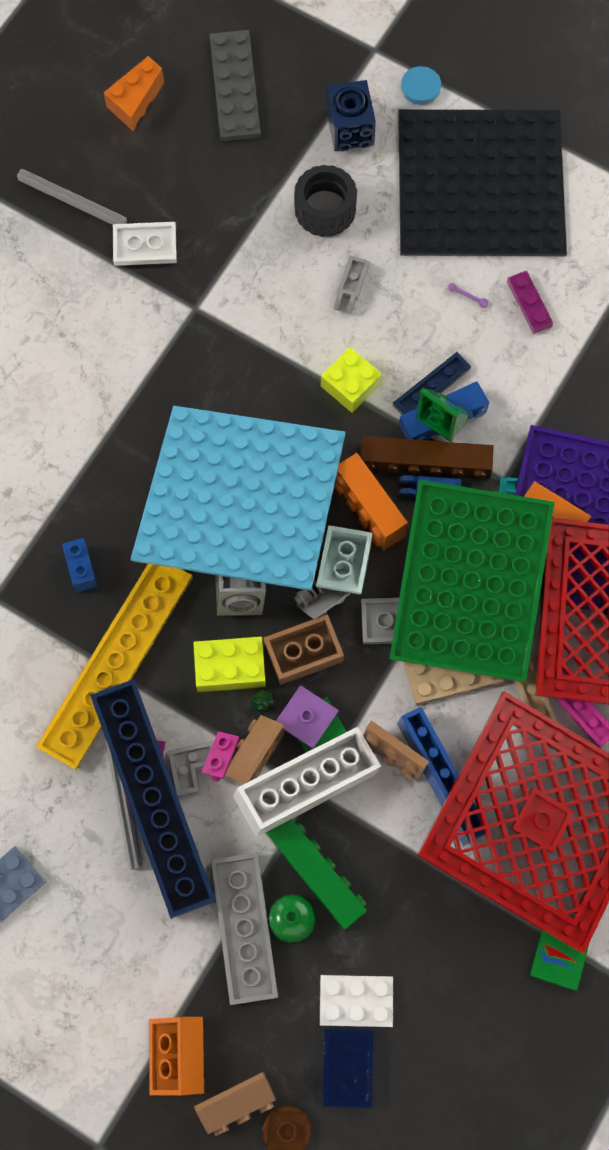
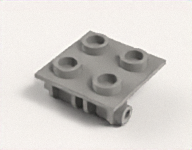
[294,578,351,620]

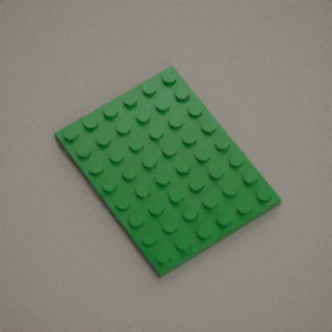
[389,480,555,682]

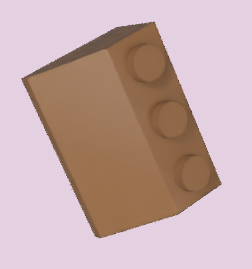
[224,715,285,787]
[194,1072,276,1136]

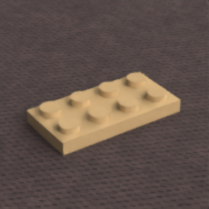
[403,662,504,705]

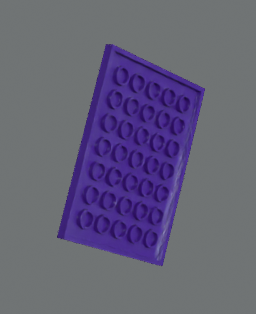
[515,425,609,615]

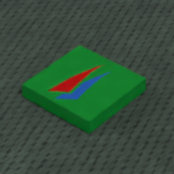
[529,931,589,991]

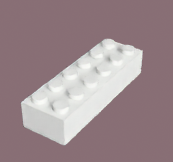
[233,727,381,837]

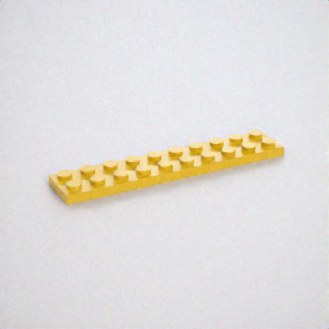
[36,564,193,771]

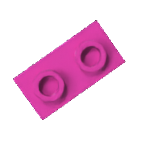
[202,731,240,782]

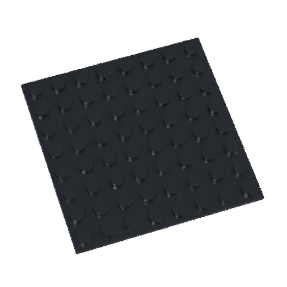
[398,109,567,256]

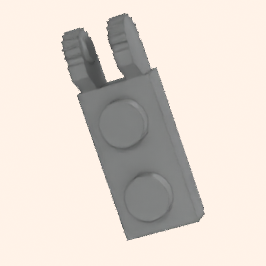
[334,256,370,314]

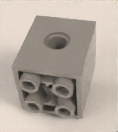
[215,575,266,616]

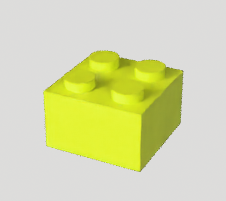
[321,347,382,413]

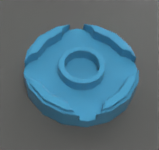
[401,66,441,105]

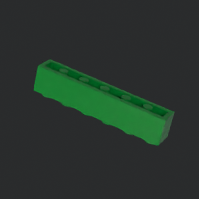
[265,819,367,931]

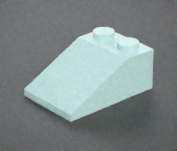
[316,526,373,594]

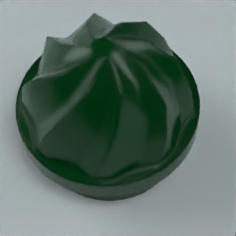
[252,690,274,712]

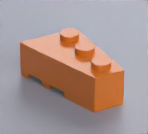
[104,56,164,132]

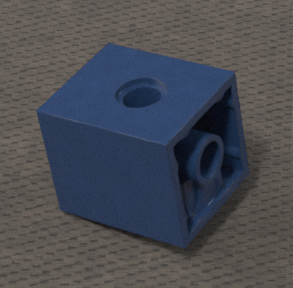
[326,80,376,151]

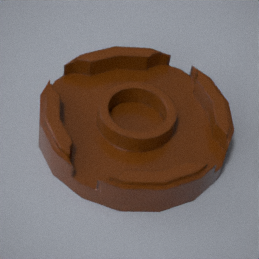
[262,1105,311,1150]

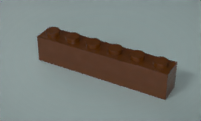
[361,436,494,479]

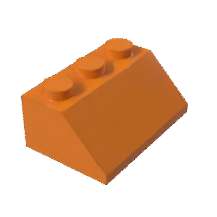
[149,1017,204,1095]

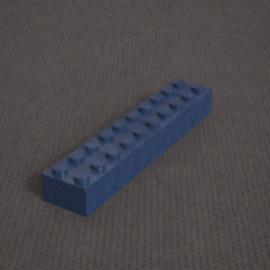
[90,679,216,920]

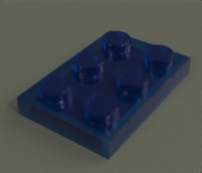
[323,1029,373,1108]

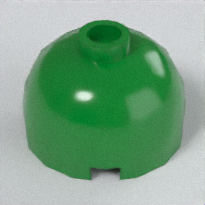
[268,894,316,943]

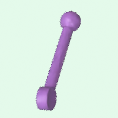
[448,283,488,308]

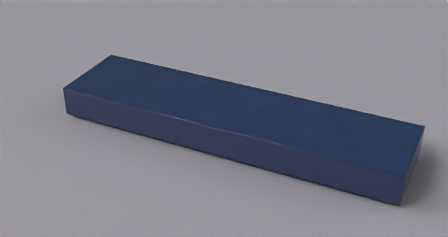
[393,352,471,415]

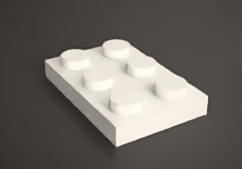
[113,222,177,266]
[320,975,393,1027]

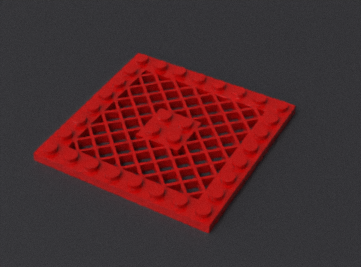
[535,518,609,705]
[416,691,609,954]

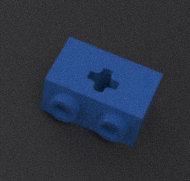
[62,538,98,592]

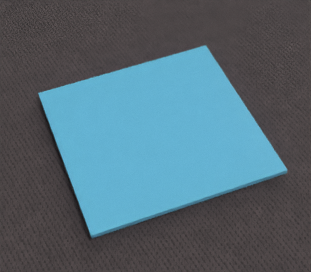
[131,406,346,590]

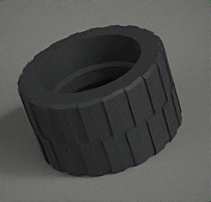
[294,165,357,237]

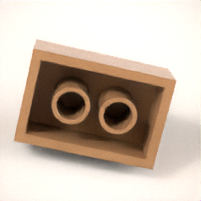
[263,614,344,686]

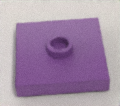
[276,685,339,749]

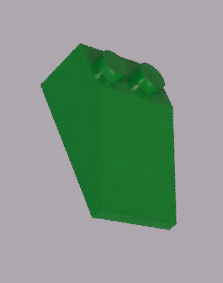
[416,388,468,442]

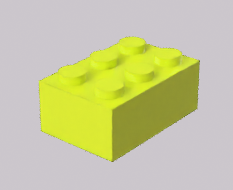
[194,637,266,692]

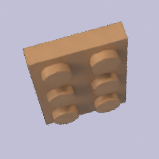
[363,720,429,782]

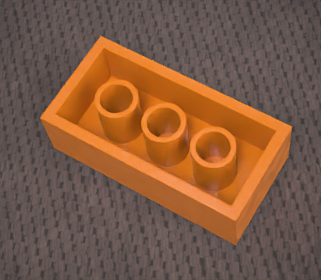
[334,453,408,551]

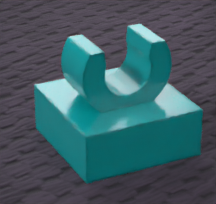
[499,477,518,495]

